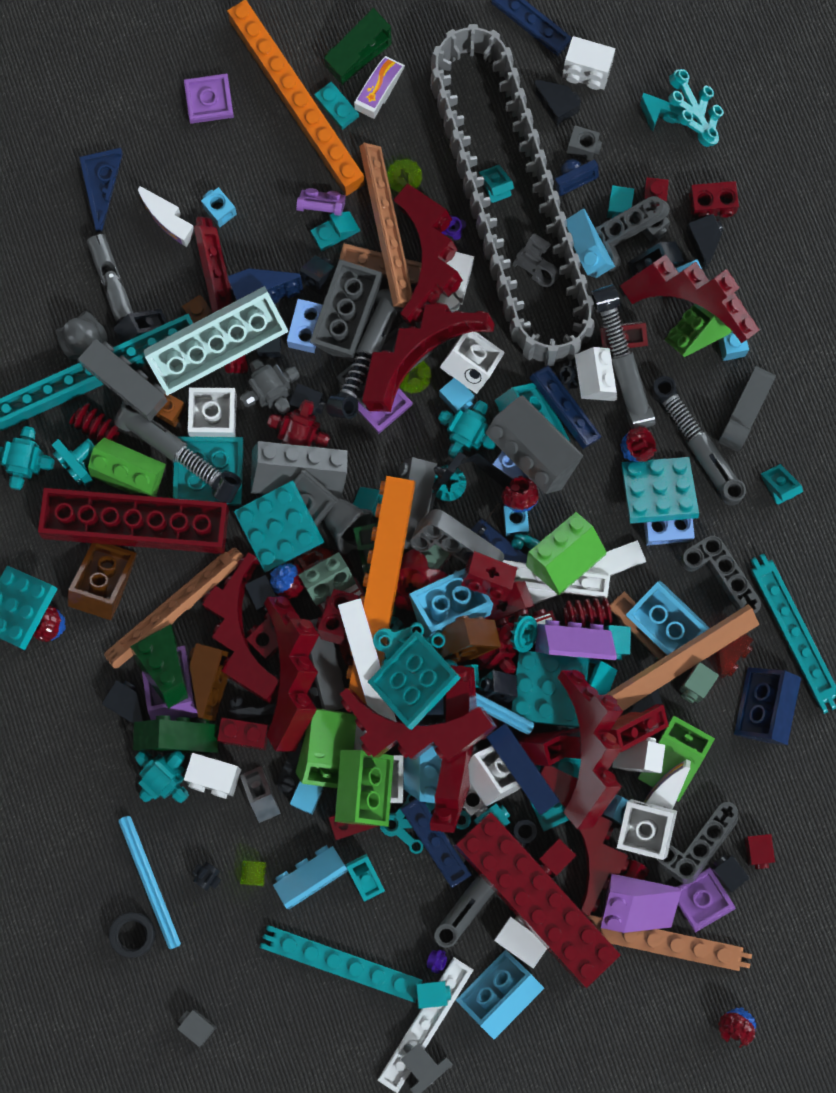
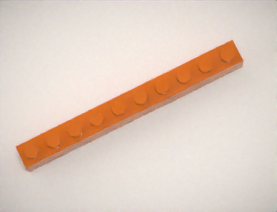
[227,0,365,196]
[344,476,416,705]

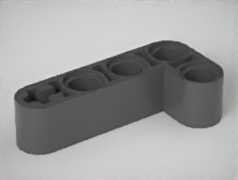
[595,196,670,272]
[718,366,776,453]
[410,509,504,564]
[681,536,761,614]
[656,802,738,884]

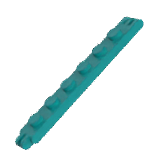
[751,553,836,714]
[259,925,423,1003]

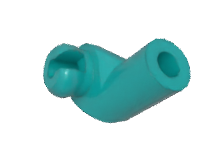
[511,533,541,550]

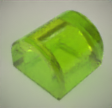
[240,861,266,886]

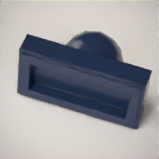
[555,159,599,196]

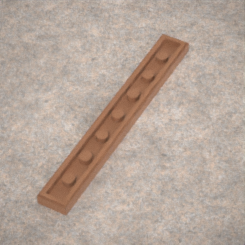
[359,143,413,308]
[605,605,759,711]

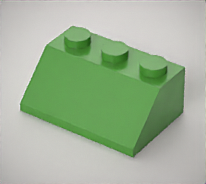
[88,438,166,497]
[526,512,607,595]
[335,750,394,827]

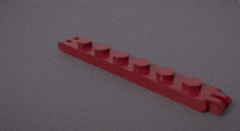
[194,217,248,374]

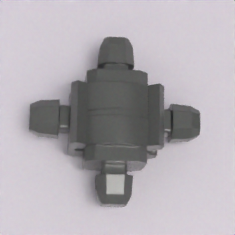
[240,359,300,414]

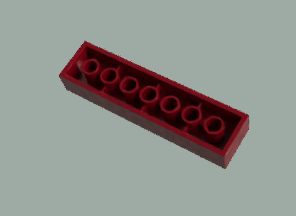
[38,488,229,554]
[453,812,621,988]

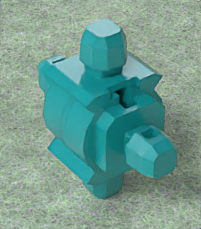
[438,400,496,459]
[0,426,55,490]
[135,750,189,803]

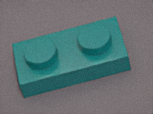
[314,82,359,130]

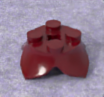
[395,549,448,613]

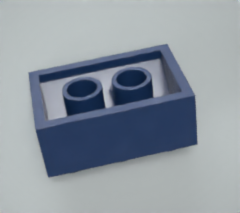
[734,667,801,745]

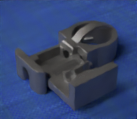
[513,233,559,287]

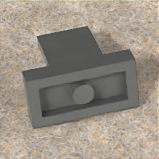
[401,1043,453,1093]

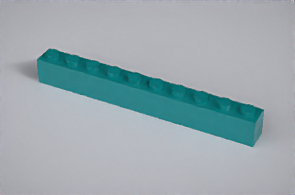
[0,313,193,431]

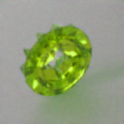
[387,158,422,193]
[399,360,431,393]

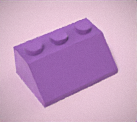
[535,620,617,660]

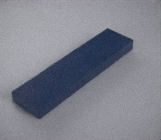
[491,0,572,56]
[529,366,602,449]
[487,723,561,815]
[400,799,471,888]

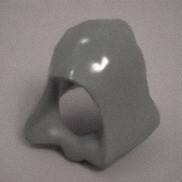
[56,311,108,360]
[324,499,373,555]

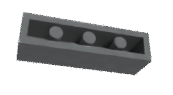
[78,339,168,422]
[399,457,437,553]
[308,618,345,711]

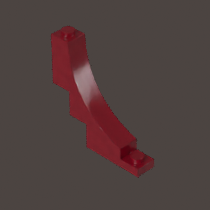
[430,665,477,833]
[515,704,669,766]

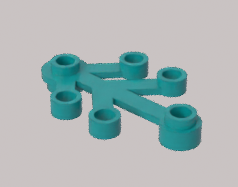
[668,69,724,147]
[373,622,458,666]
[380,794,471,854]

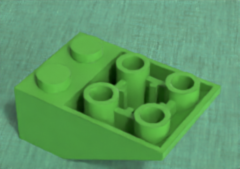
[665,303,732,357]
[296,708,357,788]
[638,716,715,802]

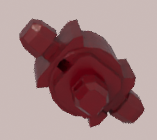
[267,400,330,447]
[471,623,517,674]

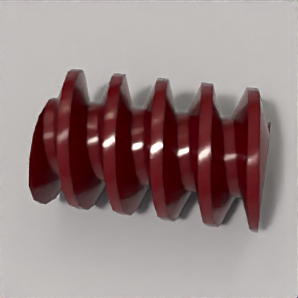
[69,402,120,444]
[563,598,612,628]

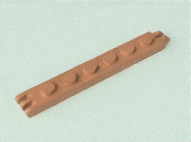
[104,548,243,668]
[583,913,752,971]

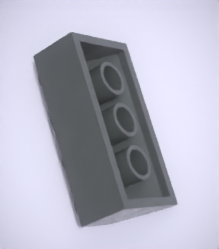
[310,259,384,363]
[485,395,584,494]
[251,441,348,499]

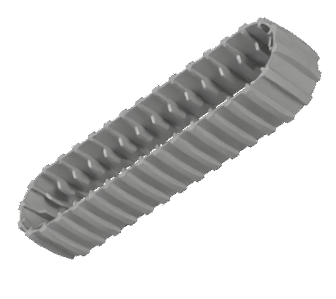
[431,24,595,366]

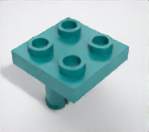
[52,439,95,488]

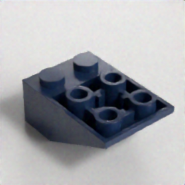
[227,268,303,304]

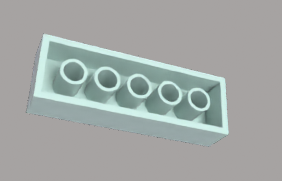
[144,286,289,395]

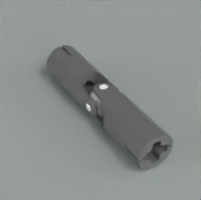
[86,234,134,324]

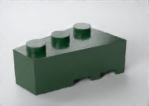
[324,7,392,85]
[130,624,188,709]
[133,715,219,754]

